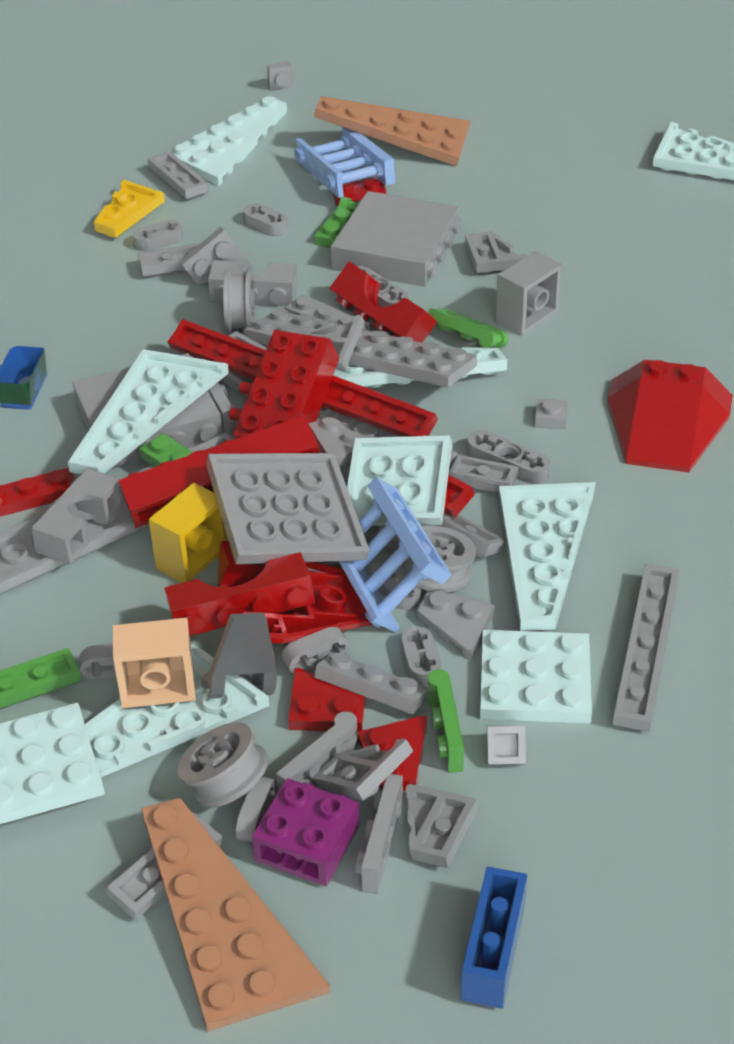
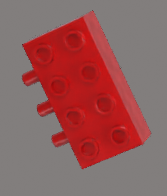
[229,330,340,439]

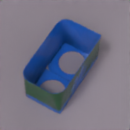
[0,346,47,410]

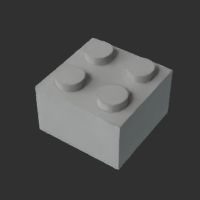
[496,251,562,336]

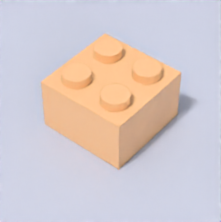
[112,618,196,708]

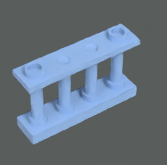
[294,127,395,198]
[339,477,452,633]

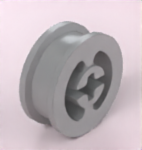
[223,269,255,333]
[398,525,476,592]
[177,722,268,808]

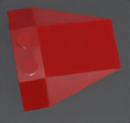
[607,359,733,473]
[217,541,372,644]

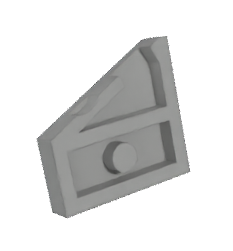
[179,227,253,285]
[465,231,527,273]
[299,315,365,370]
[309,417,363,466]
[417,591,495,660]
[313,739,413,801]
[406,784,478,868]

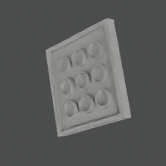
[206,453,370,564]

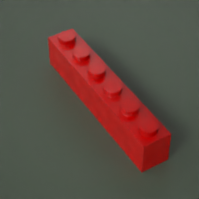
[118,415,319,529]

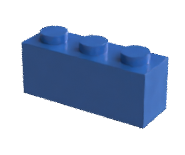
[461,866,528,1009]

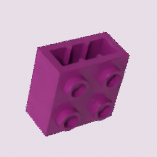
[252,778,360,887]

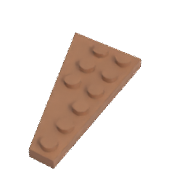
[313,96,471,166]
[141,798,330,1032]

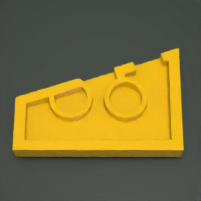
[94,179,165,238]

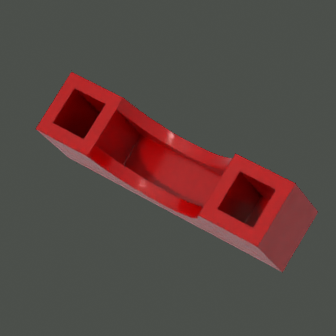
[329,261,438,343]
[164,552,315,636]

